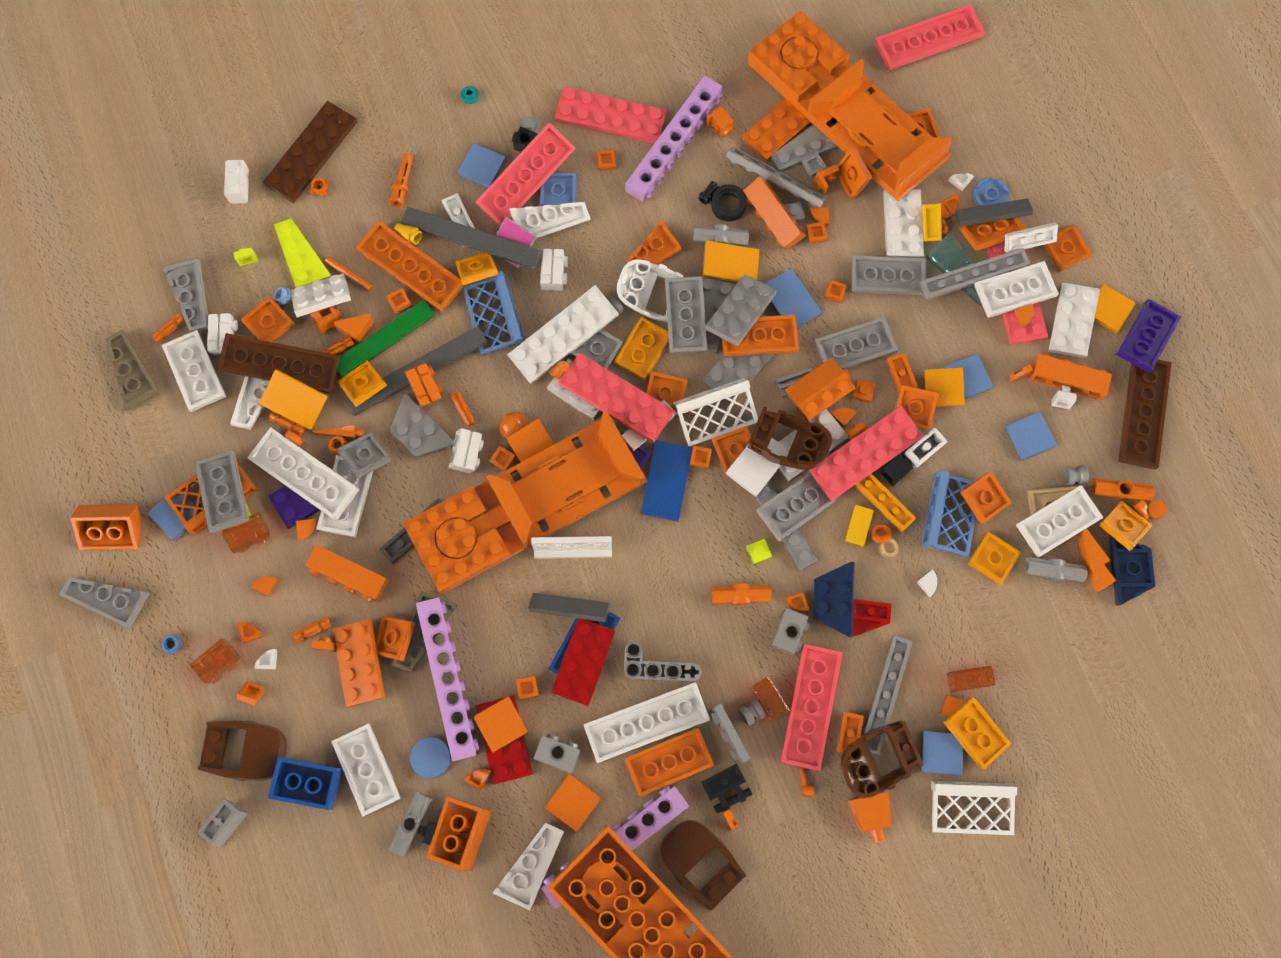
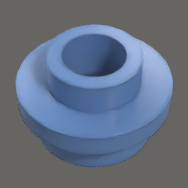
[161,634,182,654]

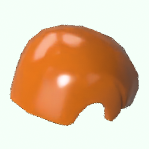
[499,412,529,440]

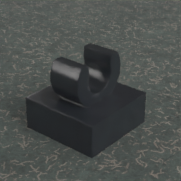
[417,822,437,845]

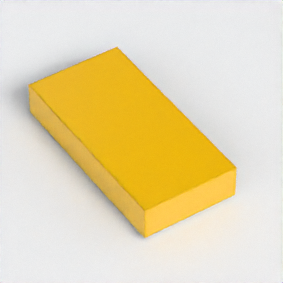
[922,203,942,242]
[844,504,874,547]

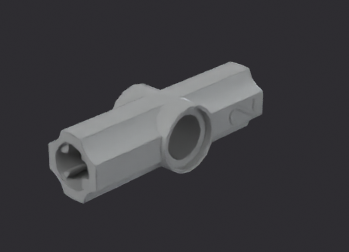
[693,224,749,247]
[1024,557,1088,583]
[388,791,433,857]

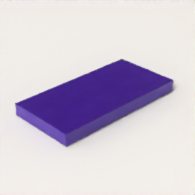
[1116,299,1182,373]

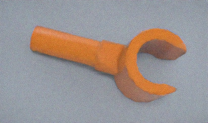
[799,768,814,797]

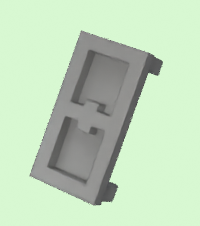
[197,798,248,848]

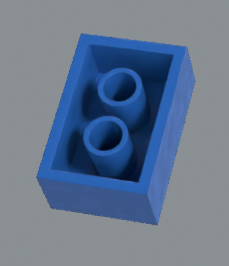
[268,757,343,810]

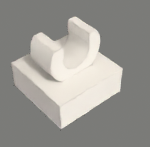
[1051,385,1077,410]

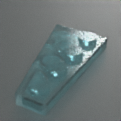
[926,231,982,306]

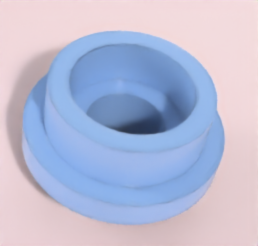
[274,287,291,305]

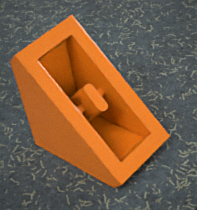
[334,313,375,344]

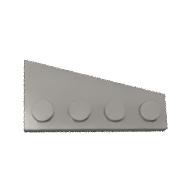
[163,258,208,332]
[58,577,150,629]

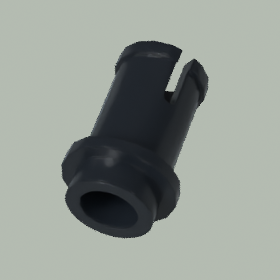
[699,181,719,205]

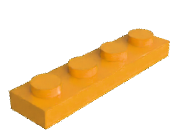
[854,474,916,533]

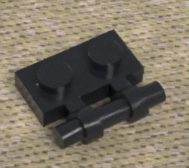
[701,763,753,814]

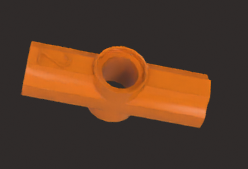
[1091,478,1155,502]
[711,583,772,606]

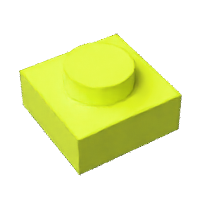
[233,248,258,266]
[746,539,772,564]

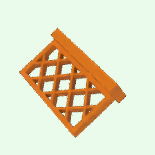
[164,462,259,535]

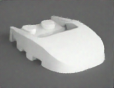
[617,259,683,323]

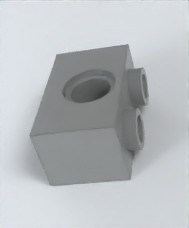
[770,608,810,655]
[533,734,581,773]

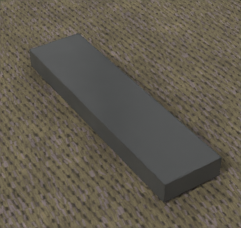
[955,198,1033,227]
[379,498,442,564]
[528,593,610,622]

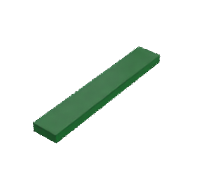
[338,299,436,377]

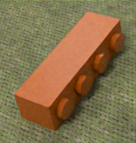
[743,176,806,249]
[1028,353,1112,400]
[305,545,389,602]

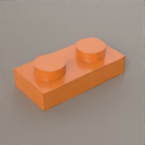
[886,353,918,393]
[836,712,864,753]

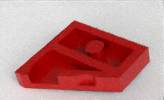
[853,599,892,637]

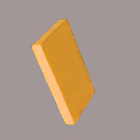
[702,240,759,283]
[613,316,669,381]
[259,369,329,430]
[943,696,1011,770]

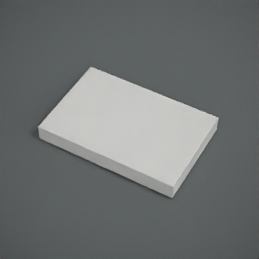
[726,438,789,497]

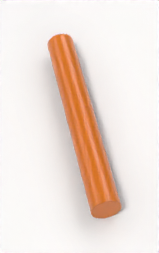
[325,256,374,292]

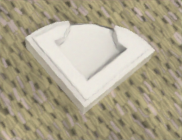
[948,173,974,191]
[917,569,937,597]
[254,649,277,670]

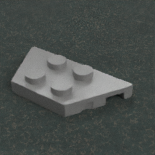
[389,393,454,458]

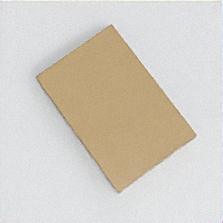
[1026,485,1086,515]

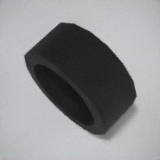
[711,184,746,222]

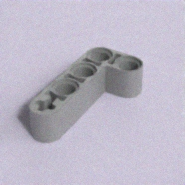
[624,641,702,683]

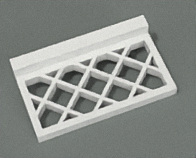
[673,378,758,447]
[531,536,612,559]
[931,781,1017,835]

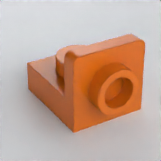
[814,164,839,194]

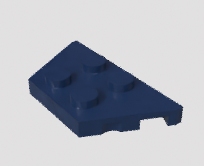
[1108,533,1156,606]
[813,562,855,638]

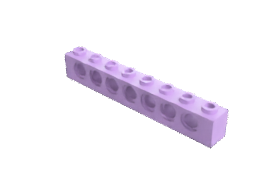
[625,76,723,203]
[416,597,479,762]
[541,785,689,909]

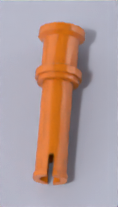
[388,153,414,208]

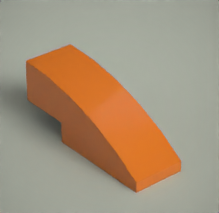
[1077,528,1116,592]

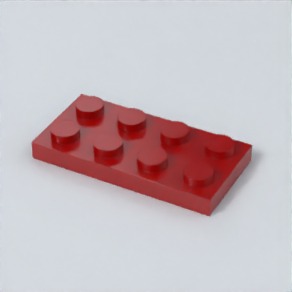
[551,619,616,707]
[475,695,533,785]

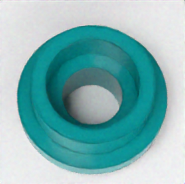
[461,86,479,104]

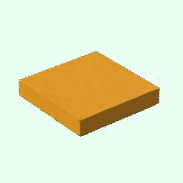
[455,253,498,285]
[1094,284,1136,334]
[337,360,387,407]
[924,367,965,407]
[1099,500,1153,551]
[967,531,1021,585]

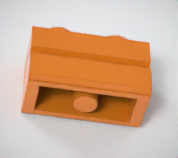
[404,362,443,407]

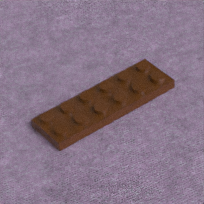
[263,101,358,203]
[217,333,340,394]
[1118,359,1172,470]

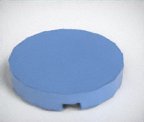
[972,177,1009,207]
[410,737,451,778]

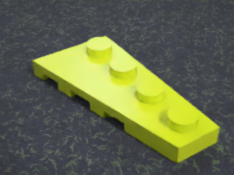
[274,218,331,287]

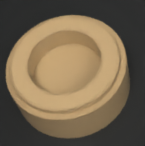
[878,538,899,558]

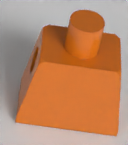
[847,792,892,843]

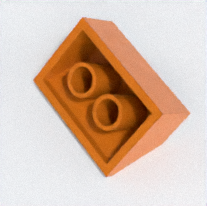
[784,358,855,421]
[70,504,141,550]
[426,797,492,872]

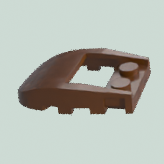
[747,406,832,470]
[198,721,287,781]
[841,721,924,798]
[661,820,746,910]

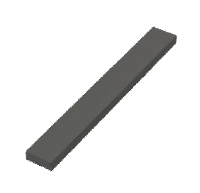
[401,207,541,270]
[345,326,487,415]

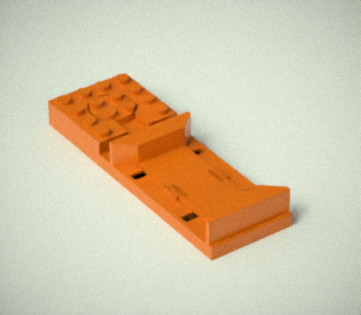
[748,11,953,202]
[403,411,647,595]
[547,825,733,958]

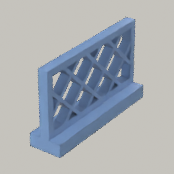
[463,271,525,356]
[921,470,976,557]

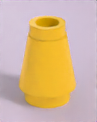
[394,223,422,245]

